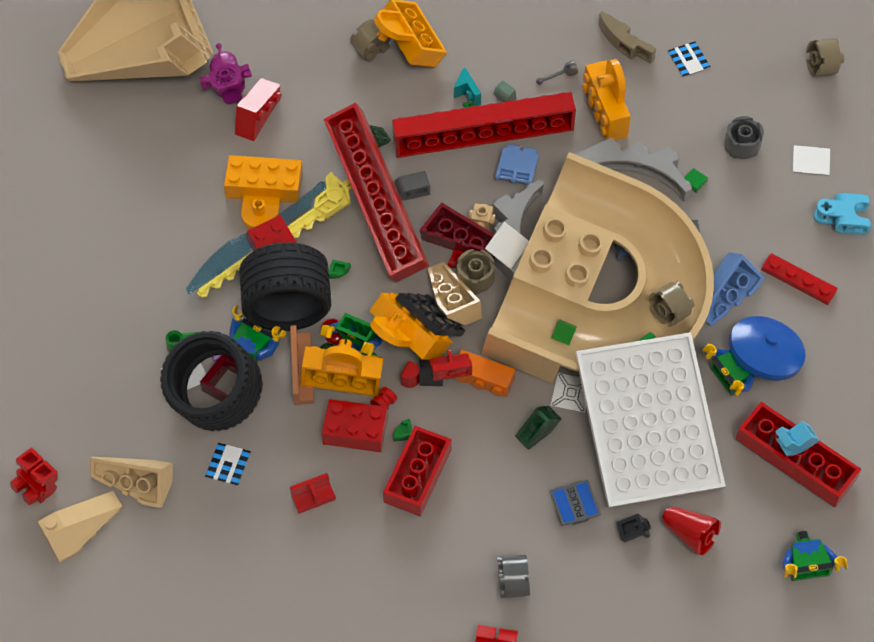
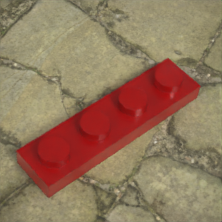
[761,253,838,305]

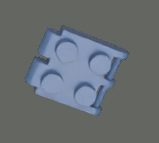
[495,144,539,184]

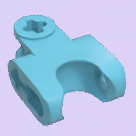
[813,193,871,235]

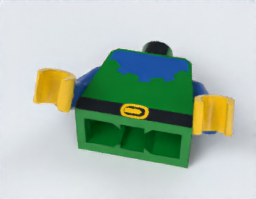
[229,306,286,362]
[320,313,382,357]
[702,344,755,396]
[782,531,848,581]

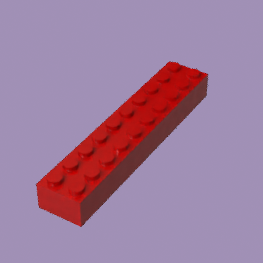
[392,92,576,158]
[323,102,430,283]

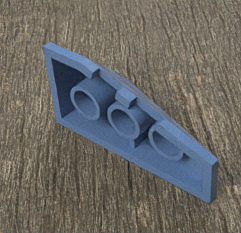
[705,252,765,326]

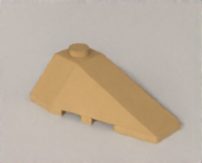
[427,262,482,326]
[90,457,173,508]
[37,491,123,563]

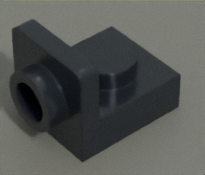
[616,513,651,542]

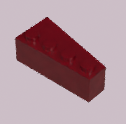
[420,202,495,259]

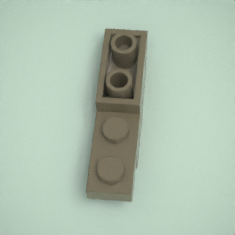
[599,11,656,64]

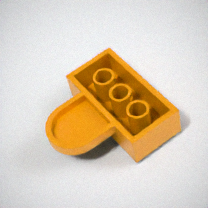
[374,0,447,67]
[582,59,631,141]
[224,155,303,229]
[369,292,453,360]
[300,339,383,397]

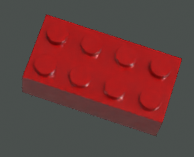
[383,426,452,517]

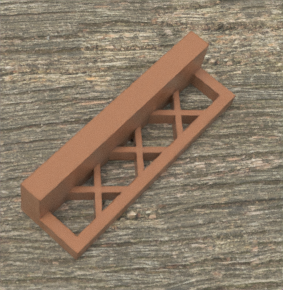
[290,325,314,405]

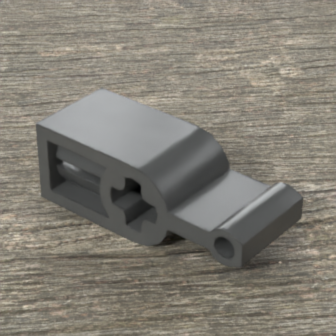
[394,171,430,200]

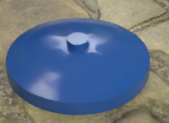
[729,316,806,381]

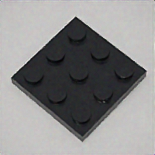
[396,293,466,336]

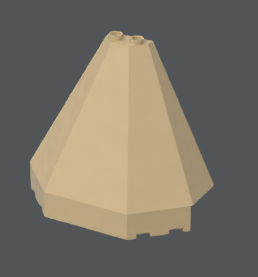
[58,0,213,82]

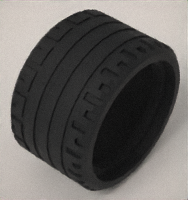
[239,242,331,331]
[160,331,263,431]

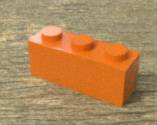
[455,350,516,397]

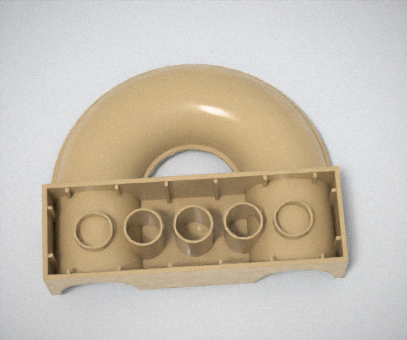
[481,152,714,384]

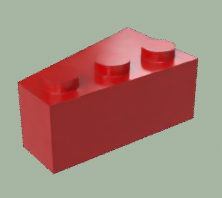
[235,78,282,141]

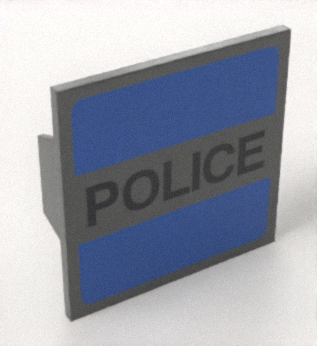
[550,480,601,526]

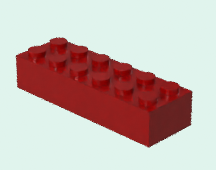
[735,401,861,507]

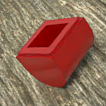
[401,361,419,388]

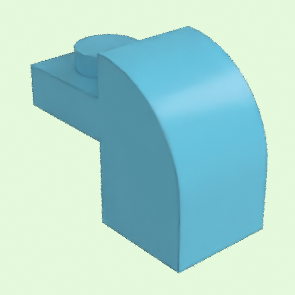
[775,421,820,456]

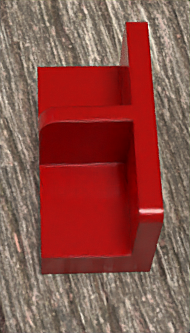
[430,350,472,381]
[290,473,336,514]

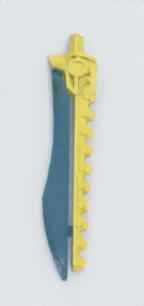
[186,172,353,298]

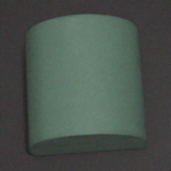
[494,80,517,102]

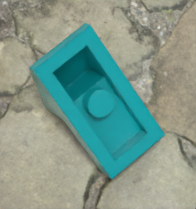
[454,68,481,106]

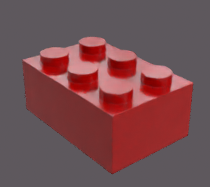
[246,215,297,251]
[322,399,388,452]

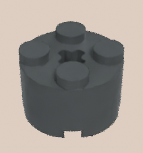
[725,116,764,159]
[497,555,530,598]

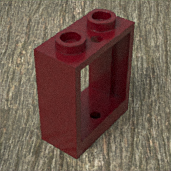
[200,355,263,402]

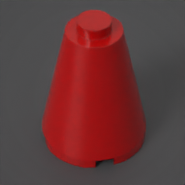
[662,506,721,556]

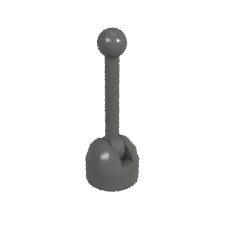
[536,60,578,85]

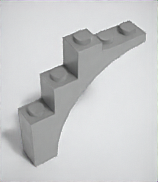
[576,137,692,202]
[493,179,544,281]

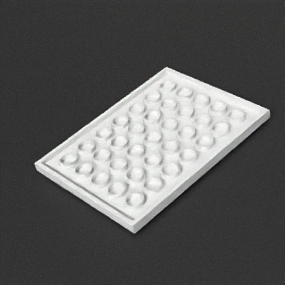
[575,332,726,508]

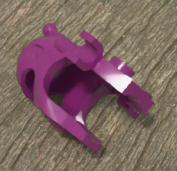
[199,43,252,104]

